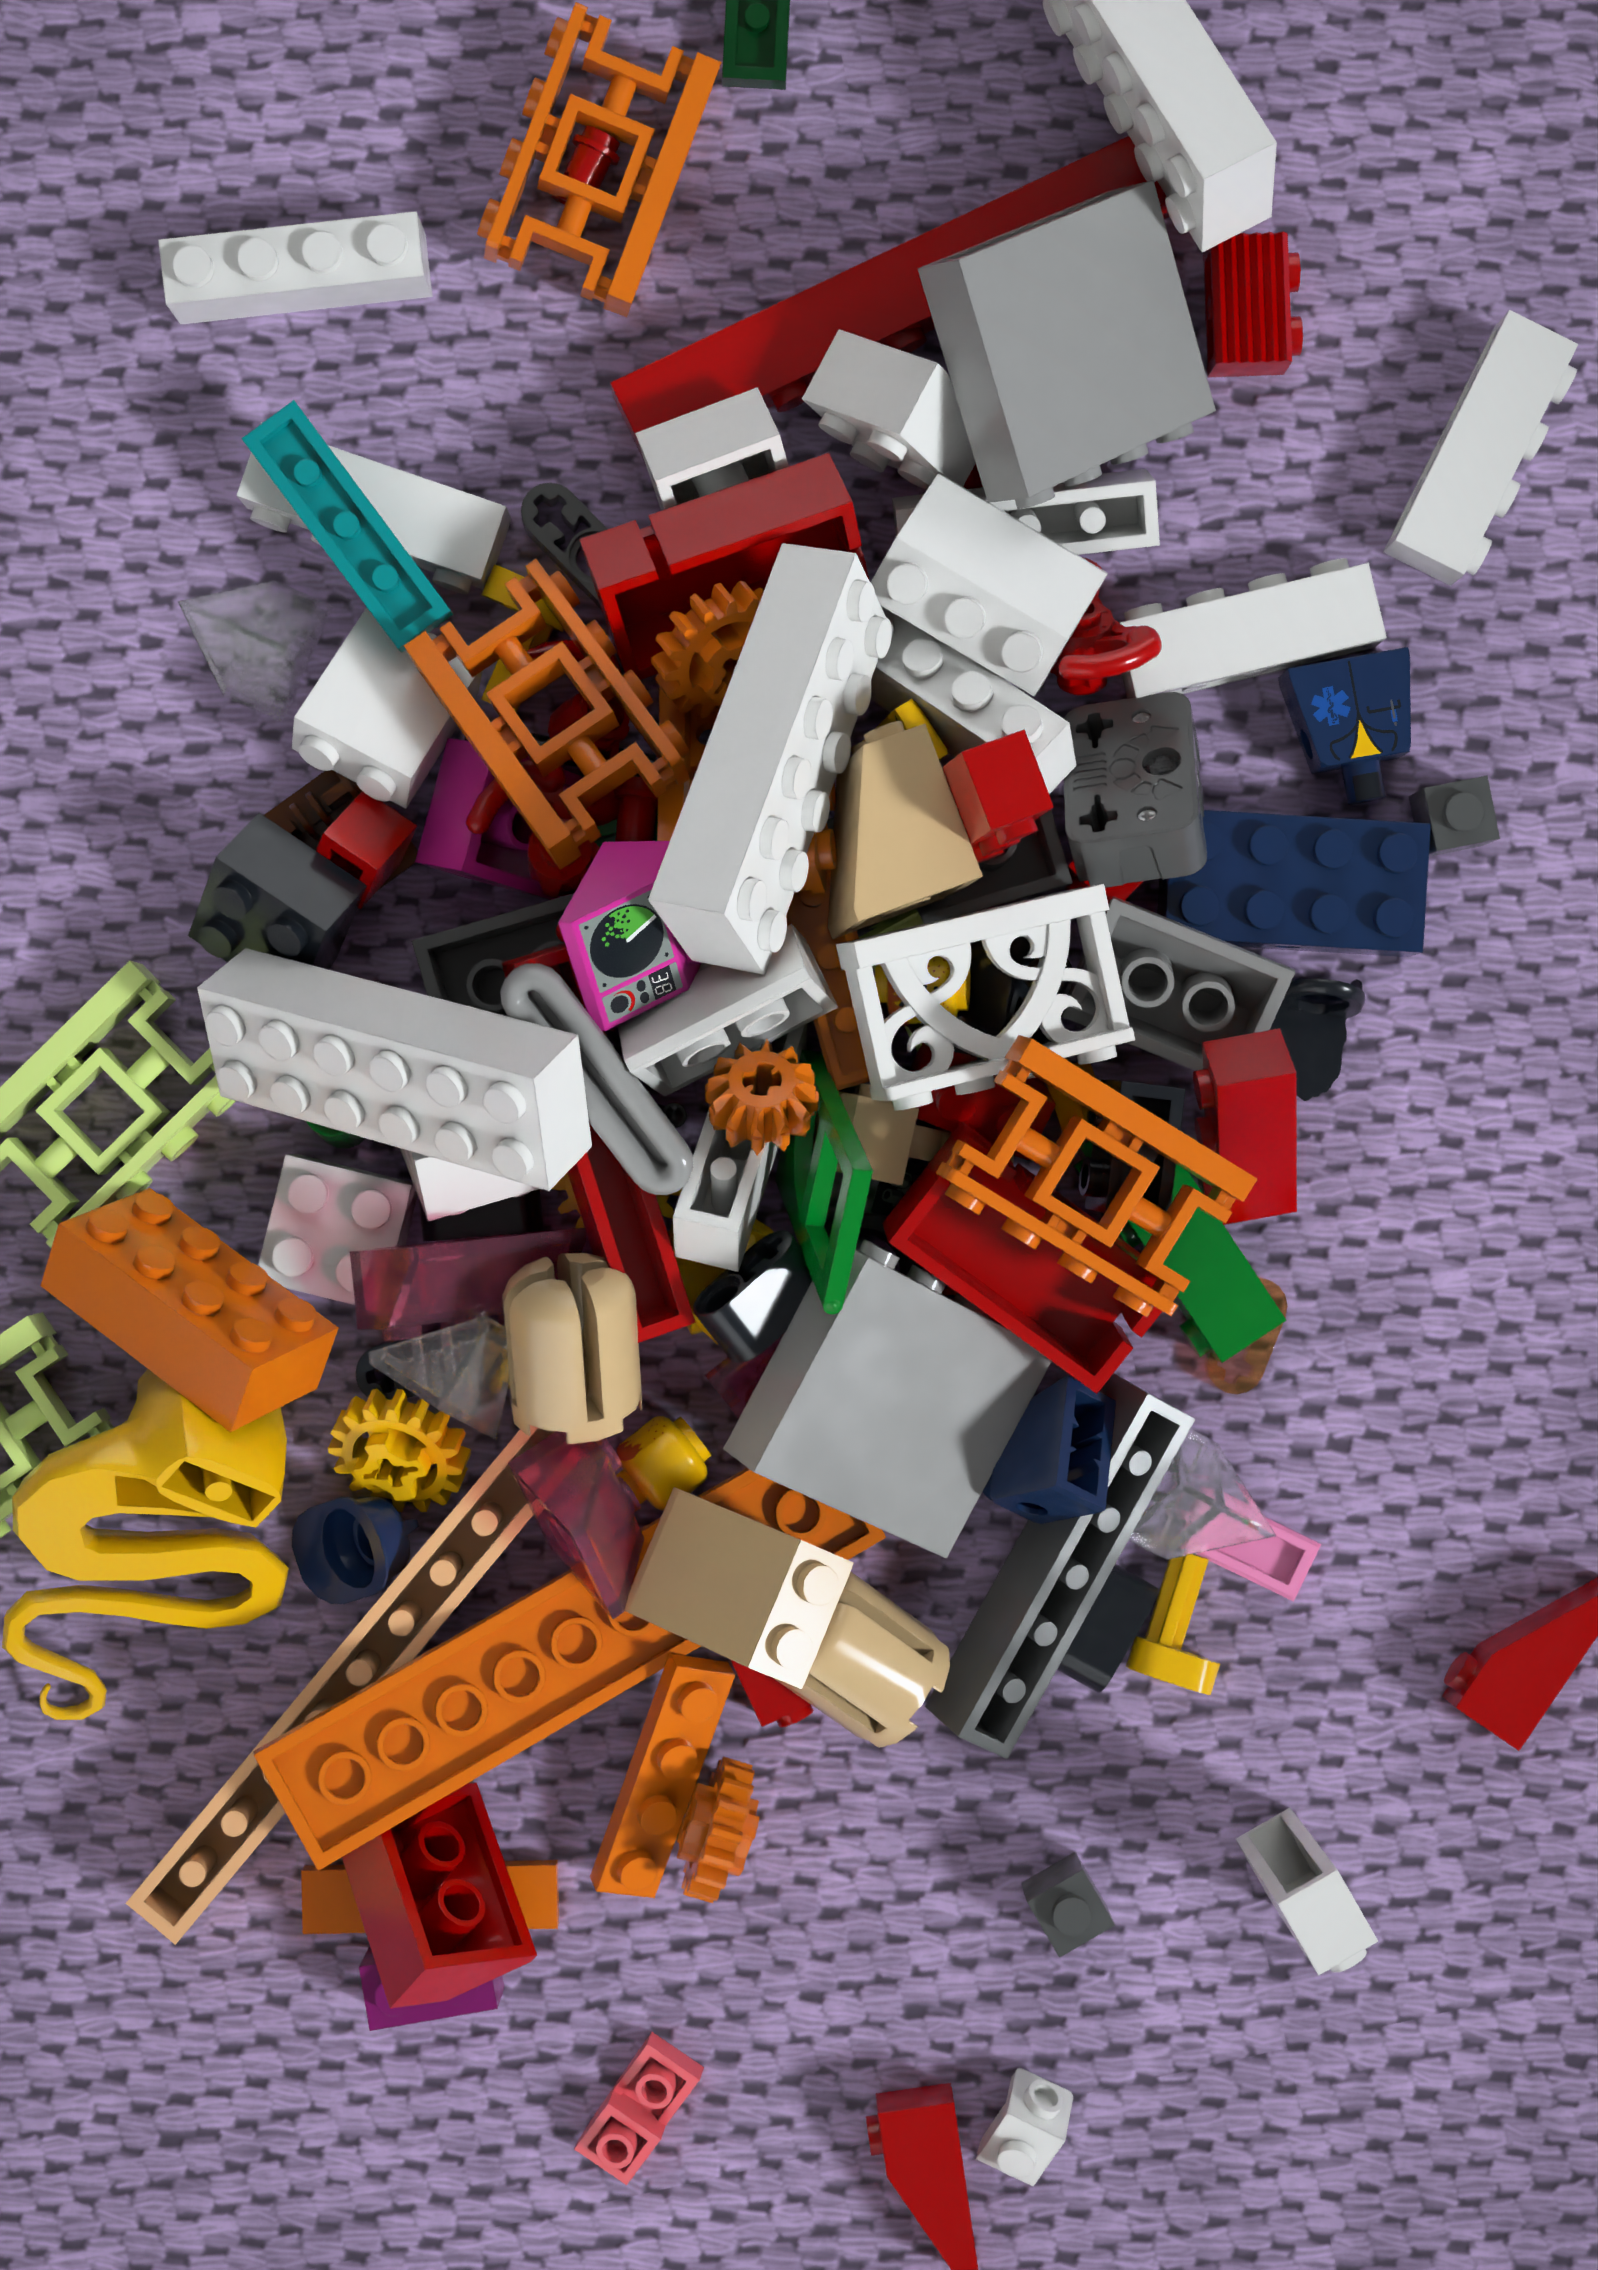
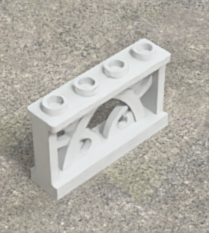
[836,884,1135,1111]

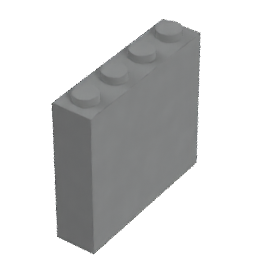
[918,180,1216,509]
[723,1239,1052,1559]

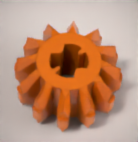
[705,1038,819,1156]

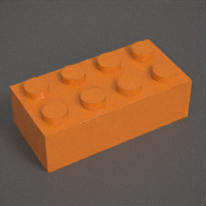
[40,1188,339,1432]

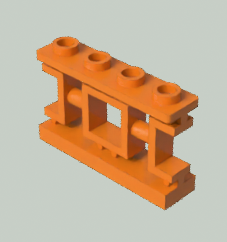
[477,2,721,317]
[404,559,690,870]
[936,1035,1257,1317]

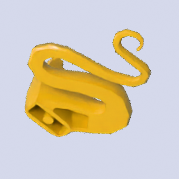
[2,1369,289,1720]

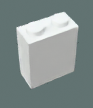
[292,607,483,809]

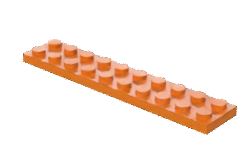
[253,1468,886,1871]

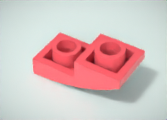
[574,2032,704,2185]

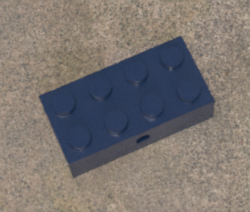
[1157,810,1431,957]

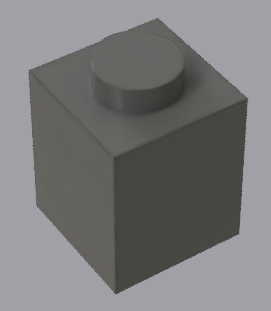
[1408,775,1500,857]
[1021,1851,1115,1958]

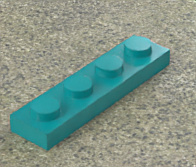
[242,400,453,653]

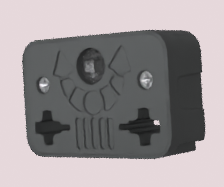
[1064,692,1207,888]

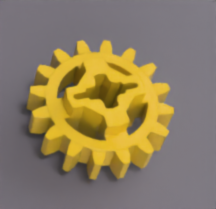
[328,1389,471,1512]

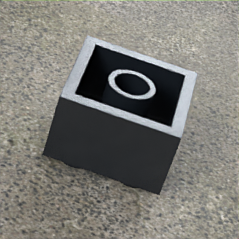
[188,813,367,969]

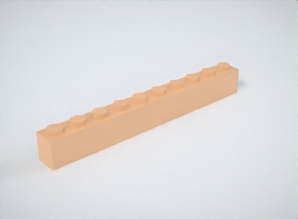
[125,1425,594,1945]

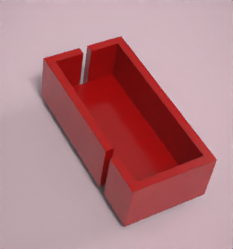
[579,453,870,680]
[882,1122,1162,1394]

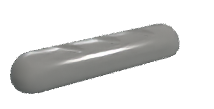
[500,964,693,1195]

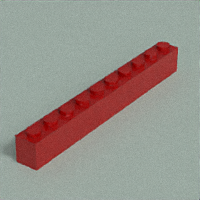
[610,136,1170,465]

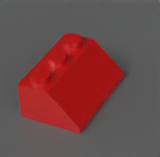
[342,1783,537,2008]

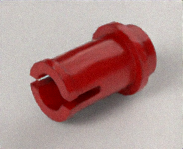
[552,125,620,205]
[614,777,658,842]

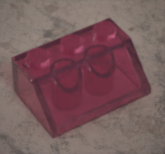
[350,1228,587,1341]

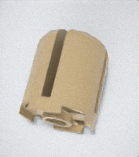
[502,1253,643,1444]
[774,1572,950,1748]

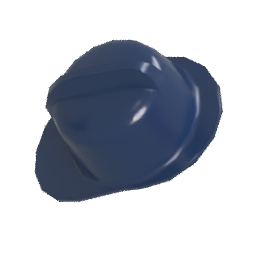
[291,1496,419,1604]

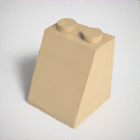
[828,721,983,939]
[622,1487,854,1689]

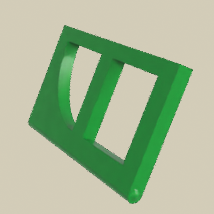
[775,1050,873,1315]

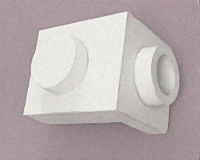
[976,2068,1073,2186]

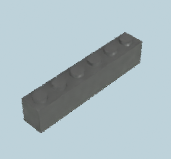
[925,1373,1195,1759]

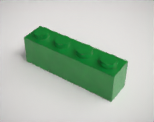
[1073,1140,1286,1363]

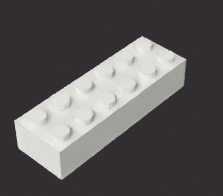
[1043,0,1277,252]
[648,543,892,975]
[197,948,592,1191]

